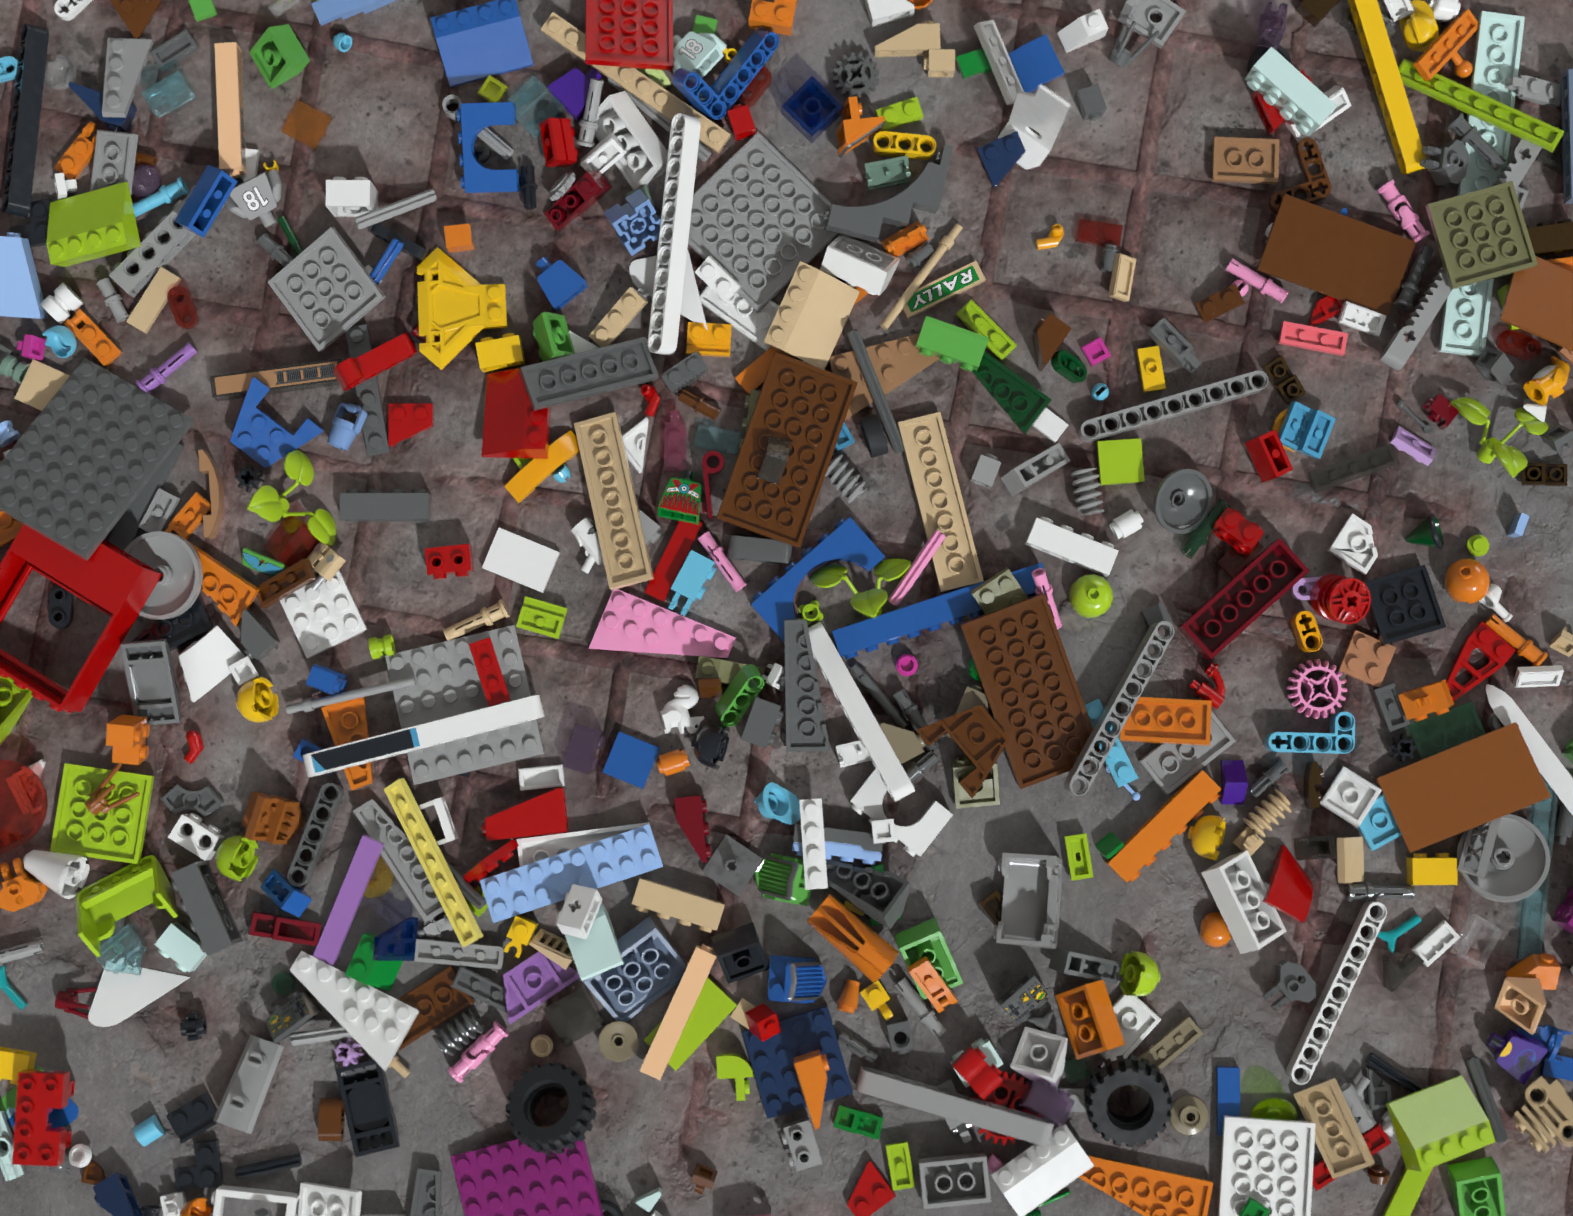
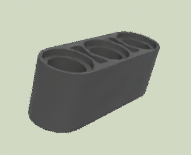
[727,536,792,565]

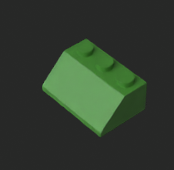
[915,316,989,372]

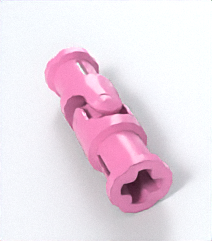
[1377,180,1430,243]
[448,1021,509,1083]

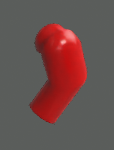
[183,730,204,764]

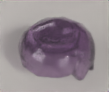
[132,164,162,199]

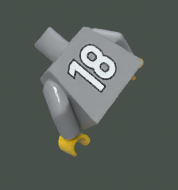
[225,160,282,227]

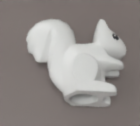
[660,684,704,734]

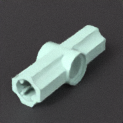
[0,1110,26,1181]

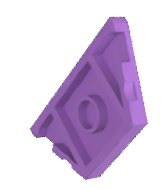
[503,951,580,1024]

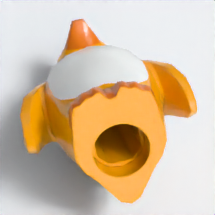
[1523,356,1570,406]

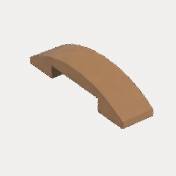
[198,449,224,539]

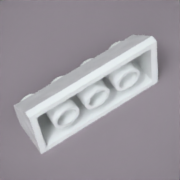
[595,91,668,190]
[991,1123,1094,1216]

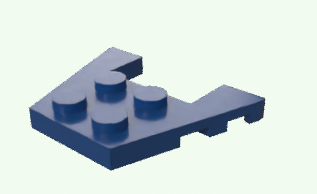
[230,376,324,468]

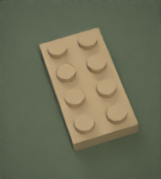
[1293,1078,1375,1179]

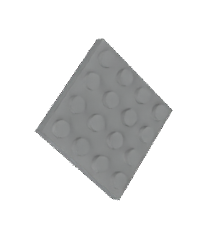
[268,227,386,351]

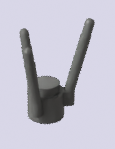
[1109,21,1160,68]

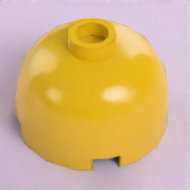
[236,677,279,723]
[1188,815,1226,861]

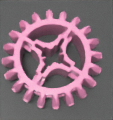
[1286,659,1347,719]

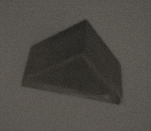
[757,435,791,485]
[1293,834,1337,861]

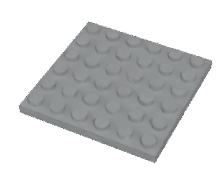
[385,625,545,785]

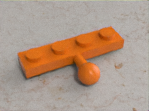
[1413,9,1479,81]

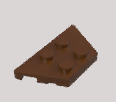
[109,0,162,39]

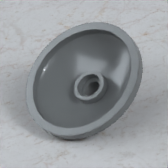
[1154,468,1212,534]

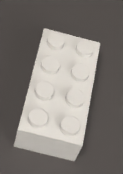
[1202,850,1287,954]

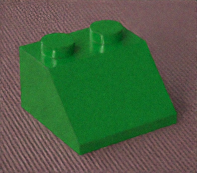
[345,932,409,991]

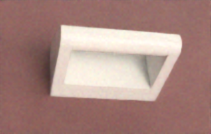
[418,797,459,846]

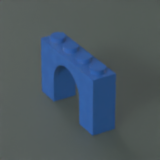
[457,102,520,193]

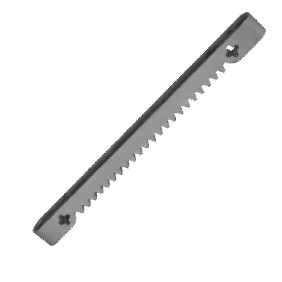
[1379,138,1542,372]

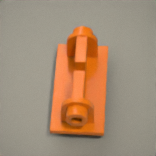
[881,220,929,257]

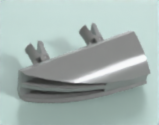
[213,1035,284,1134]

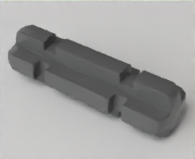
[837,1031,877,1064]

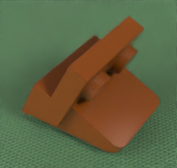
[242,791,303,844]

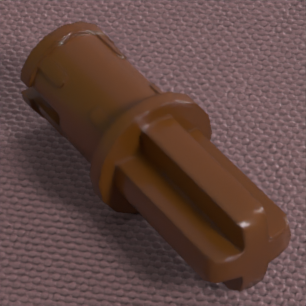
[678,389,721,421]

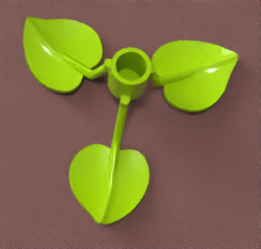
[1450,397,1549,478]
[247,449,336,546]
[810,558,911,618]

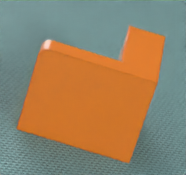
[444,223,475,253]

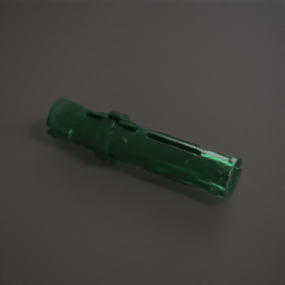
[1180,499,1231,559]

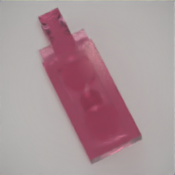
[664,411,686,472]

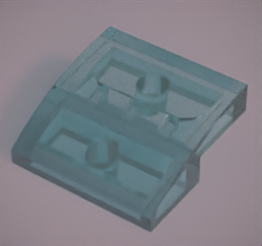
[506,76,566,139]

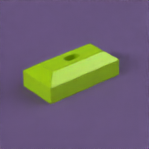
[1063,833,1094,881]

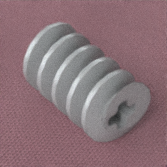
[825,454,868,504]
[1071,468,1105,515]

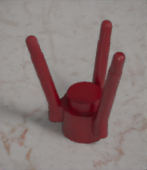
[55,986,98,1020]

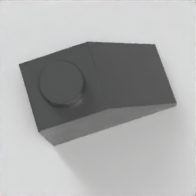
[241,609,280,660]

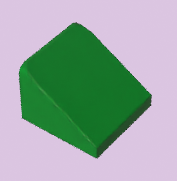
[1095,833,1124,859]

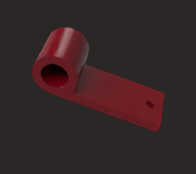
[701,451,725,519]

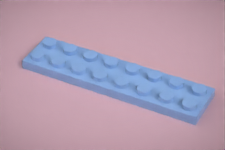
[480,824,663,923]

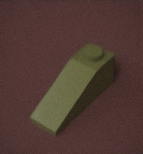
[695,656,765,684]

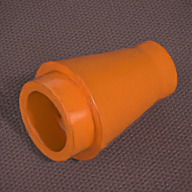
[836,979,860,1014]

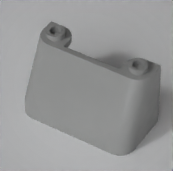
[993,853,1063,949]

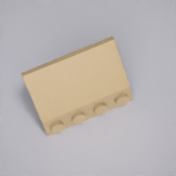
[764,261,860,370]

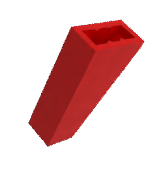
[482,787,569,841]

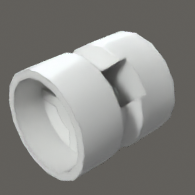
[40,282,84,324]

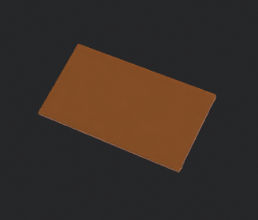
[1499,256,1573,351]
[1377,722,1551,853]

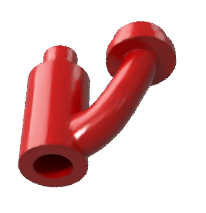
[1189,662,1225,709]

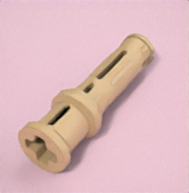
[443,599,510,641]

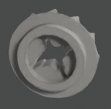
[548,171,576,201]

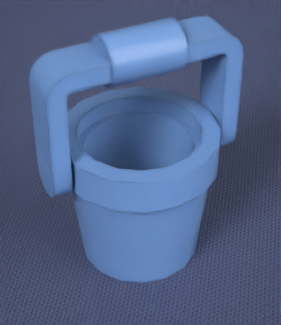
[327,403,367,451]

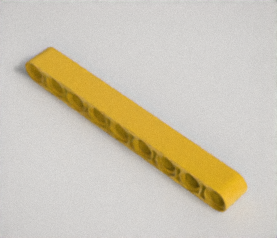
[1348,0,1426,175]

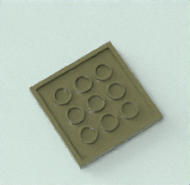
[1425,181,1538,290]

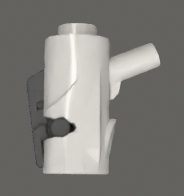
[571,518,604,574]

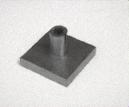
[702,834,763,896]

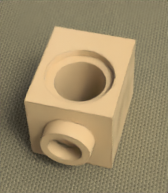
[923,49,955,77]

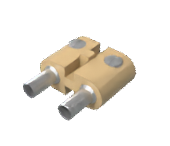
[306,541,346,591]

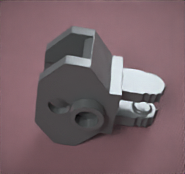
[1420,140,1469,188]
[1262,960,1316,1011]

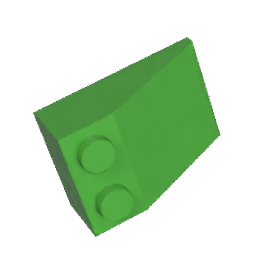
[894,918,963,1000]
[1448,1156,1506,1216]

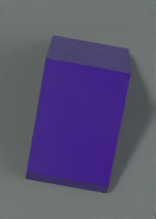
[1221,760,1248,805]

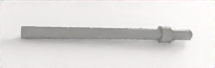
[286,676,416,714]

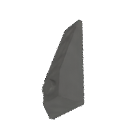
[826,860,911,929]

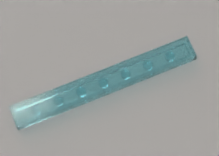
[1516,783,1558,959]

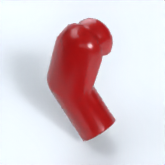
[641,384,660,417]

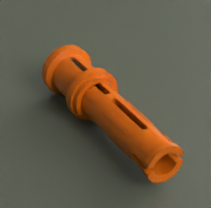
[1485,613,1548,666]

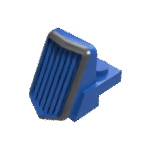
[767,955,827,1003]

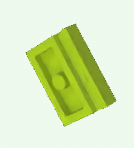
[516,596,568,639]

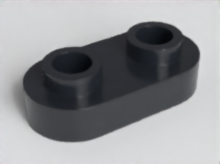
[48,585,74,628]

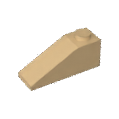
[874,21,941,57]

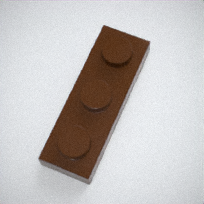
[256,558,316,609]

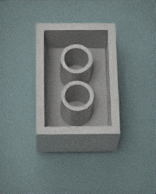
[917,1152,991,1209]

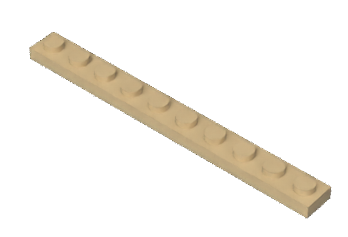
[540,12,731,154]

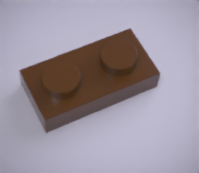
[1195,284,1245,323]

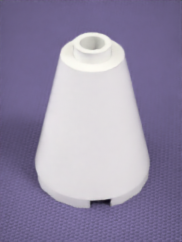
[23,850,90,899]

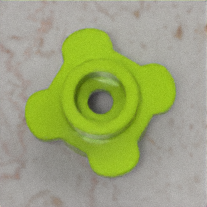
[799,600,823,625]

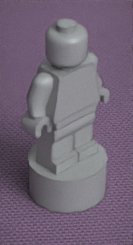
[416,914,454,938]

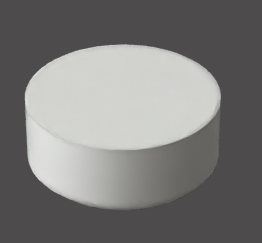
[68,1144,92,1168]

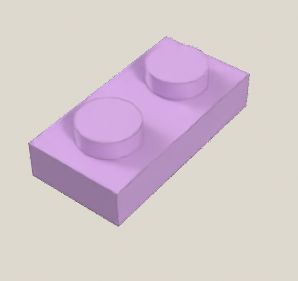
[1390,426,1437,466]

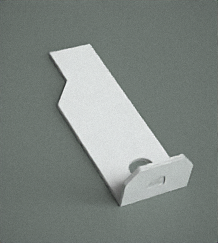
[998,84,1071,170]

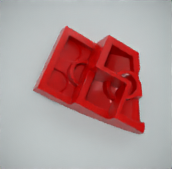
[1262,845,1313,922]

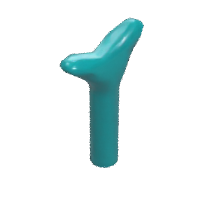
[1377,914,1422,953]
[0,965,28,1010]

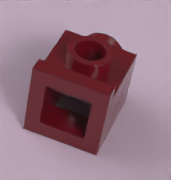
[1422,394,1459,430]

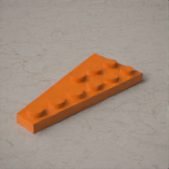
[1078,1154,1213,1216]

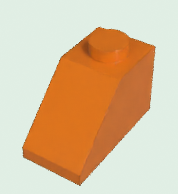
[1505,953,1561,990]

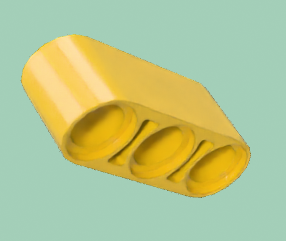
[872,131,936,160]

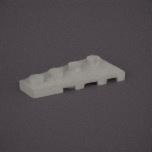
[102,38,154,118]

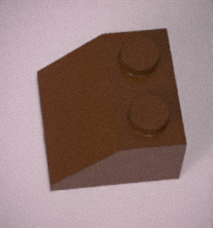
[1032,313,1072,372]

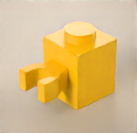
[504,914,539,958]

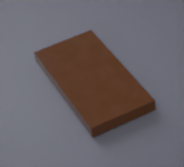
[397,965,475,1051]

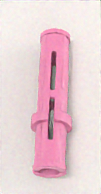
[1226,258,1289,304]
[697,531,747,593]
[1031,568,1062,629]

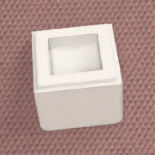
[1523,399,1547,422]

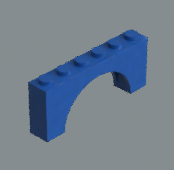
[751,517,885,644]

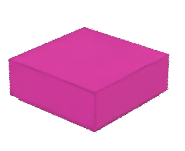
[1080,337,1111,367]

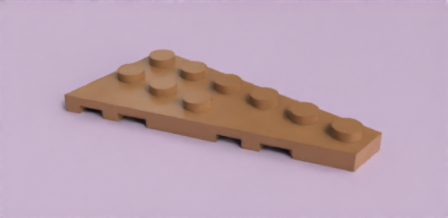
[829,324,955,421]

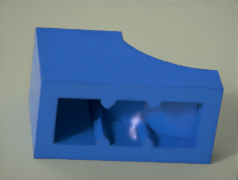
[260,869,312,917]

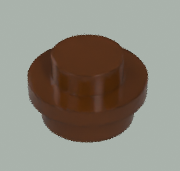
[1367,1165,1390,1185]

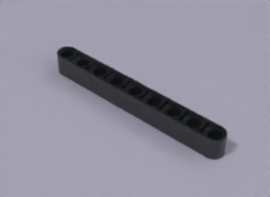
[2,23,49,218]

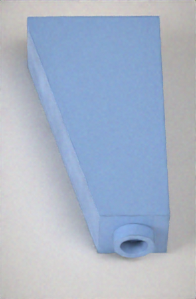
[0,232,48,319]

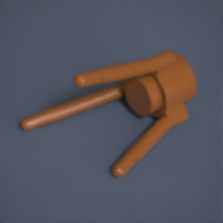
[85,763,139,815]

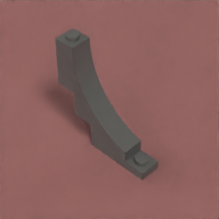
[823,144,953,243]

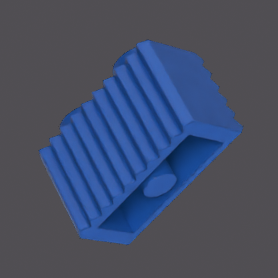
[306,664,348,695]

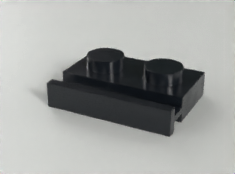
[166,1092,218,1144]

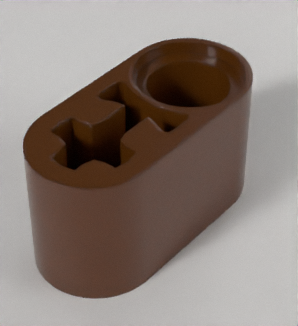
[318,1098,345,1141]

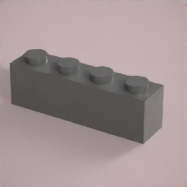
[340,489,432,522]

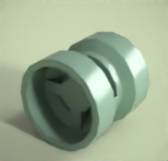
[0,354,30,384]

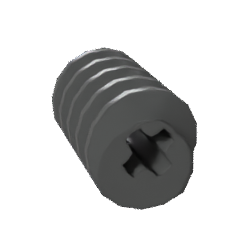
[433,1009,484,1056]

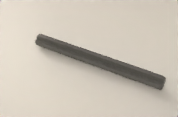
[847,329,905,454]

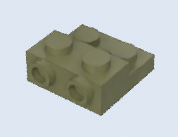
[951,756,1000,809]

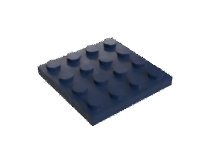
[742,1006,853,1119]

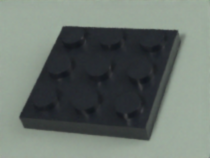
[1363,565,1446,646]

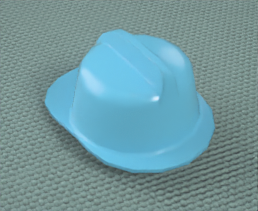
[753,783,800,825]

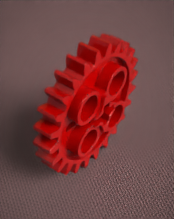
[969,1070,1041,1145]

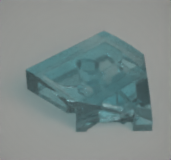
[93,924,146,975]

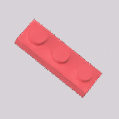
[1278,321,1348,356]

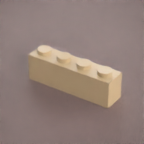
[632,877,725,933]

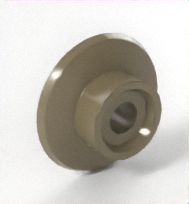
[598,1021,639,1062]
[1170,1095,1209,1136]

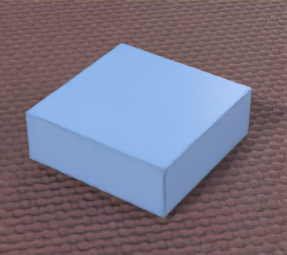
[1507,513,1529,538]

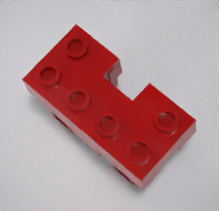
[12,1069,75,1166]

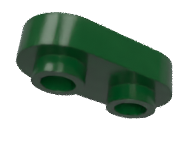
[1051,350,1087,384]

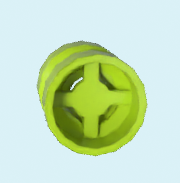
[368,634,396,660]

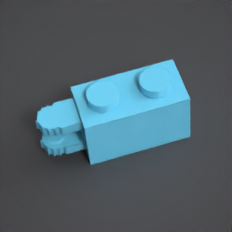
[668,550,717,616]

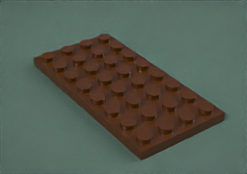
[716,352,858,548]
[960,593,1100,790]

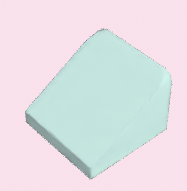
[635,1187,663,1212]

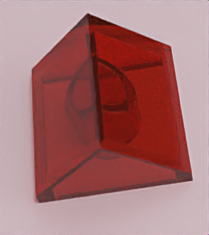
[263,516,320,567]

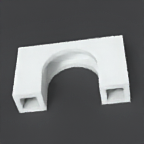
[850,769,953,857]

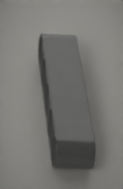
[287,782,344,887]

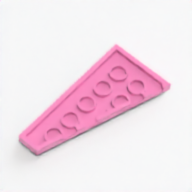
[588,589,736,658]

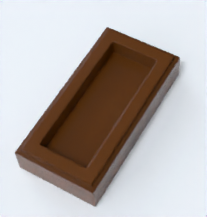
[698,678,723,699]

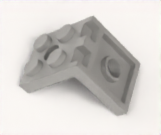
[1118,0,1186,49]

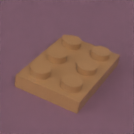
[1211,137,1279,184]

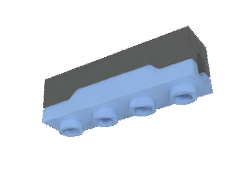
[792,823,883,865]

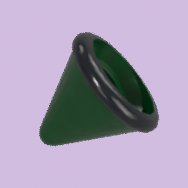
[1405,513,1444,549]

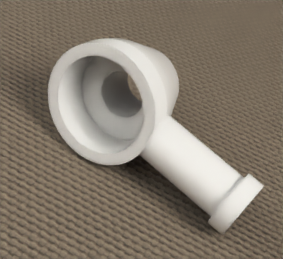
[1479,583,1513,623]

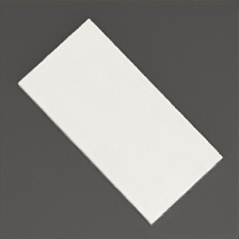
[700,285,779,351]

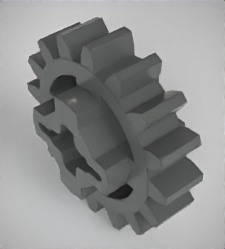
[832,52,879,101]

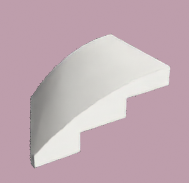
[178,626,245,702]

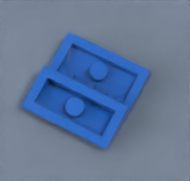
[1008,34,1065,93]

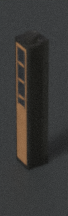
[210,359,343,401]

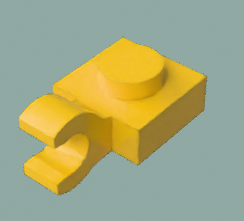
[860,980,894,1021]

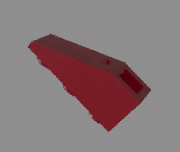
[544,171,612,231]
[674,795,712,863]

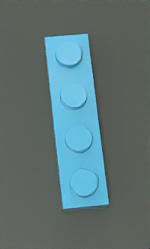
[1084,699,1138,788]

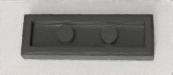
[451,966,507,1013]

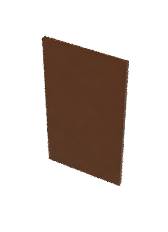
[1257,194,1416,317]

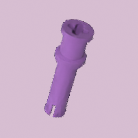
[135,342,198,395]

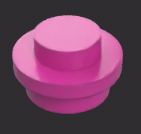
[896,654,918,676]

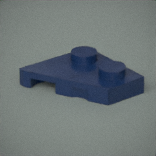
[977,131,1026,188]

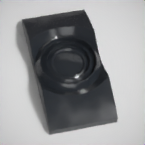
[336,1059,400,1157]

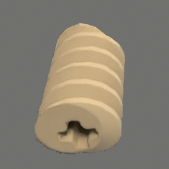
[1243,789,1292,837]

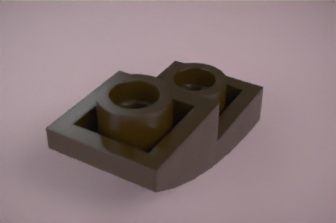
[1261,355,1306,405]
[1522,463,1567,487]
[1304,761,1324,809]

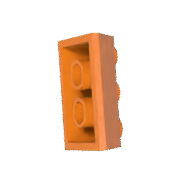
[1055,980,1125,1060]

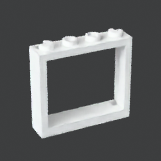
[210,1185,300,1216]

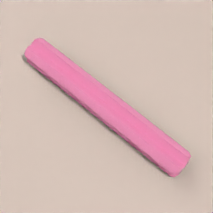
[888,530,945,606]

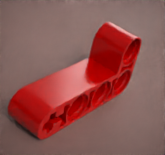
[332,333,418,391]

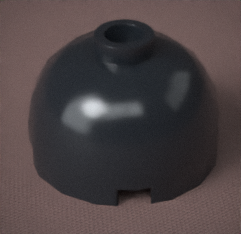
[691,724,730,769]

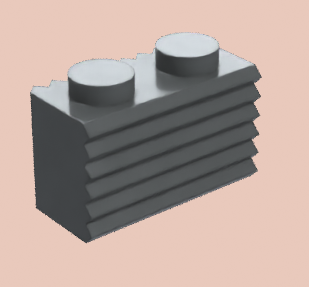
[660,351,708,396]

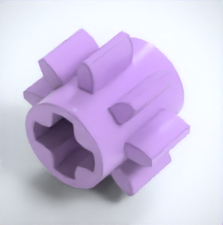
[334,1038,364,1066]

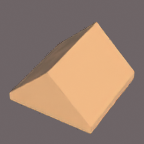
[1494,977,1546,1035]

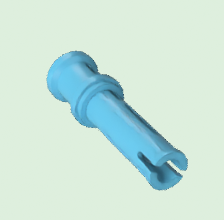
[133,177,189,217]

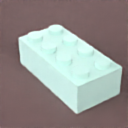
[1245,46,1337,137]

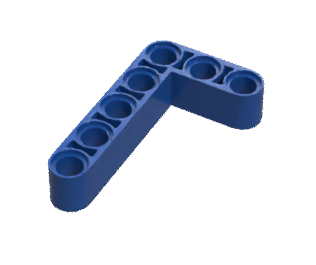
[672,28,779,120]

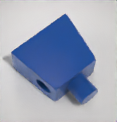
[536,257,588,312]

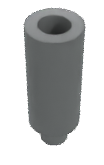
[1555,801,1573,845]

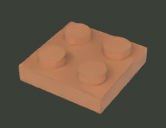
[1337,630,1396,688]

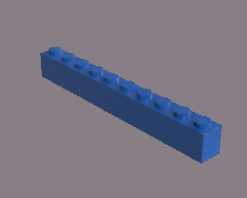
[831,562,1046,660]

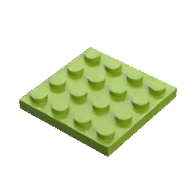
[50,763,154,864]

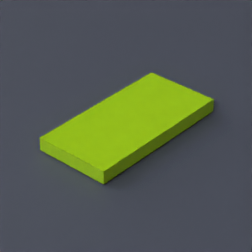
[644,977,737,1071]

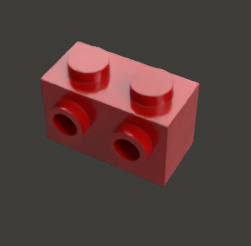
[1212,507,1264,557]
[424,544,474,580]

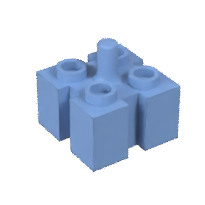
[604,189,661,256]

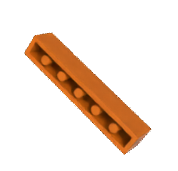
[1105,770,1221,883]

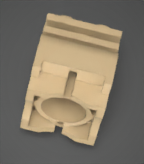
[1513,1076,1573,1154]

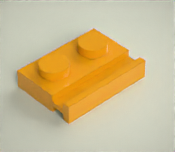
[686,322,732,357]

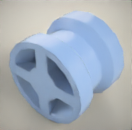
[0,420,21,447]

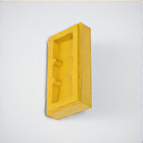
[1136,346,1166,393]

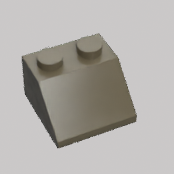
[879,723,925,764]

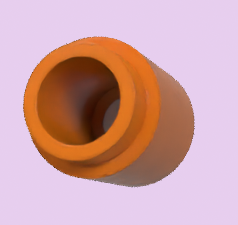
[656,749,690,776]

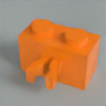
[1398,679,1454,722]

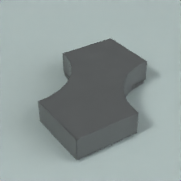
[160,784,224,817]

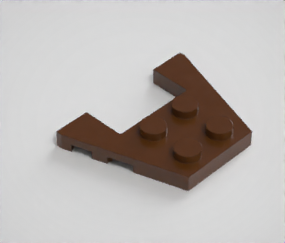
[916,705,1010,798]

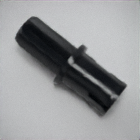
[520,165,538,210]

